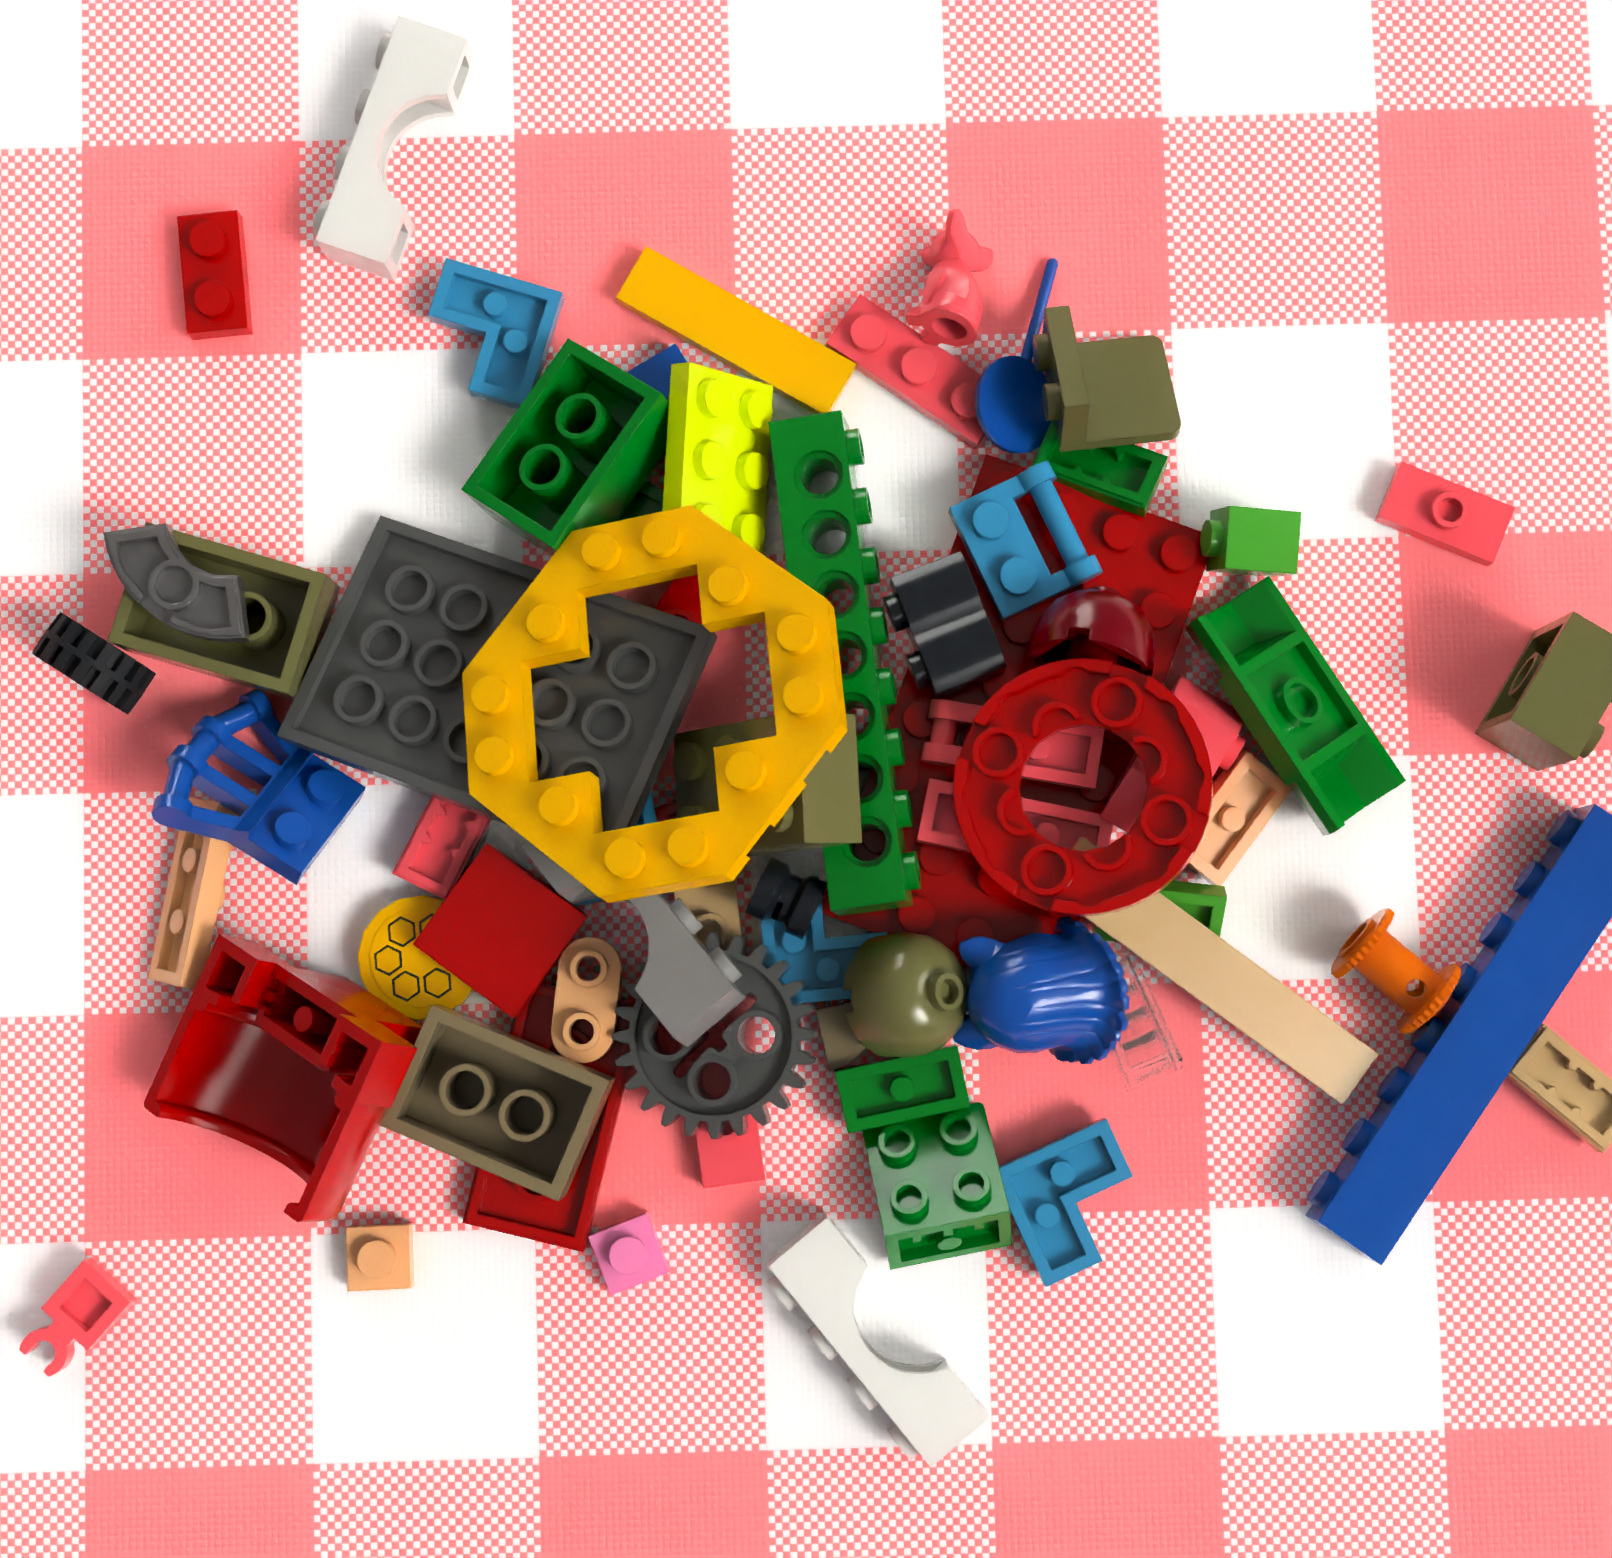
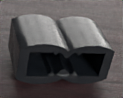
[883,551,1007,699]

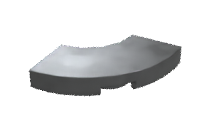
[103,523,250,642]

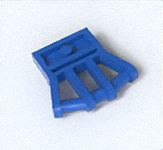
[151,689,366,885]

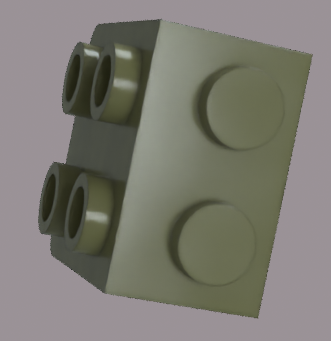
[1032,305,1181,452]

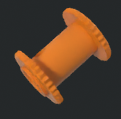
[1331,908,1461,1034]

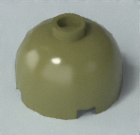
[843,932,969,1058]

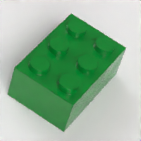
[461,338,669,556]

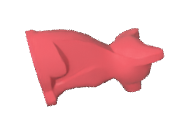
[905,209,994,346]

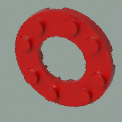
[953,658,1213,916]

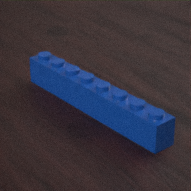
[1305,804,1612,1266]

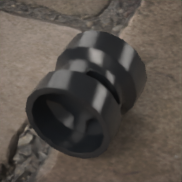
[745,857,827,940]

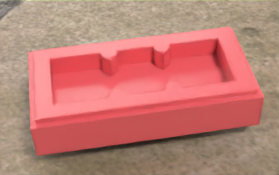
[1374,461,1515,567]
[392,797,492,900]
[686,1062,765,1189]

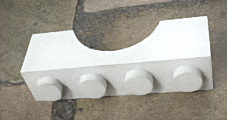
[313,15,475,282]
[767,1212,990,1468]

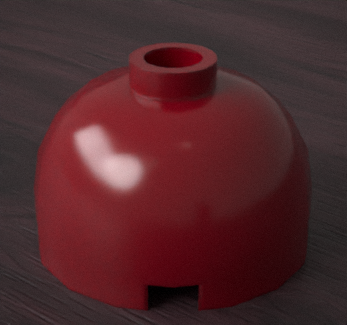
[1028,586,1156,677]

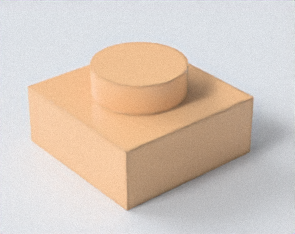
[346,1223,415,1292]

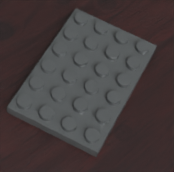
[277,515,718,832]

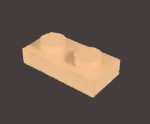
[1187,750,1292,886]

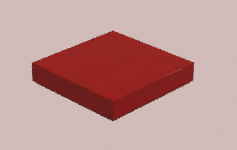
[413,843,590,1018]

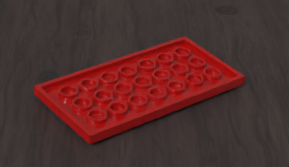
[822,454,1209,969]

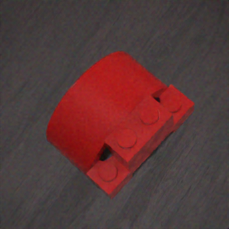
[144,934,422,1223]

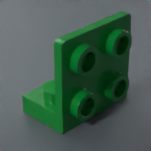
[862,1102,1012,1270]

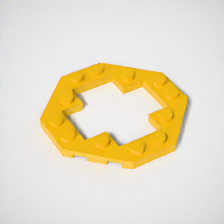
[462,505,848,903]

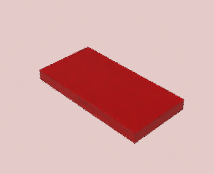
[462,982,634,1252]

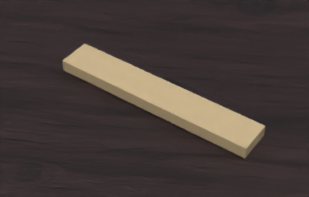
[1072,837,1379,1105]

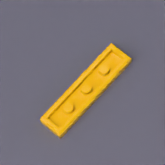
[616,246,856,414]

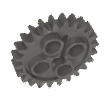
[612,932,819,1139]

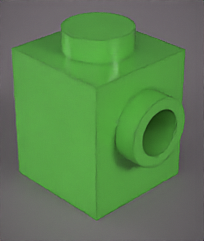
[1200,506,1302,577]

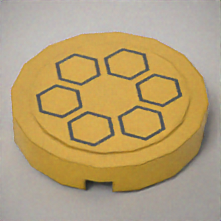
[358,895,474,1020]

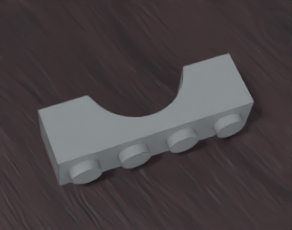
[519,840,746,1047]

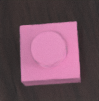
[588,1211,670,1296]

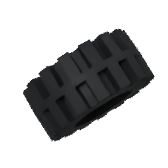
[32,612,156,715]

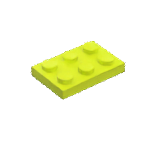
[662,362,773,554]

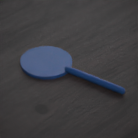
[975,258,1058,454]

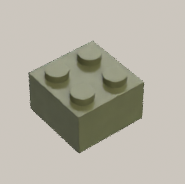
[1474,611,1612,771]

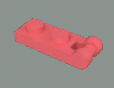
[920,699,1105,791]

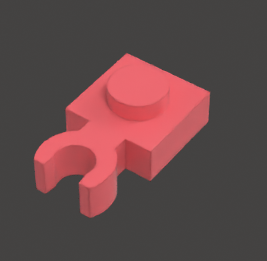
[19,1257,137,1377]

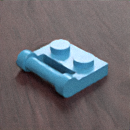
[948,461,1103,622]

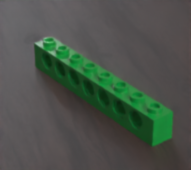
[768,410,921,917]

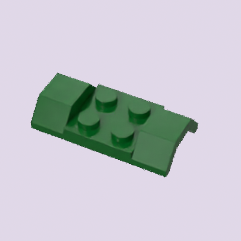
[1186,576,1406,836]

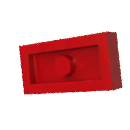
[177,210,253,340]

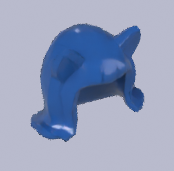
[953,916,1130,1064]

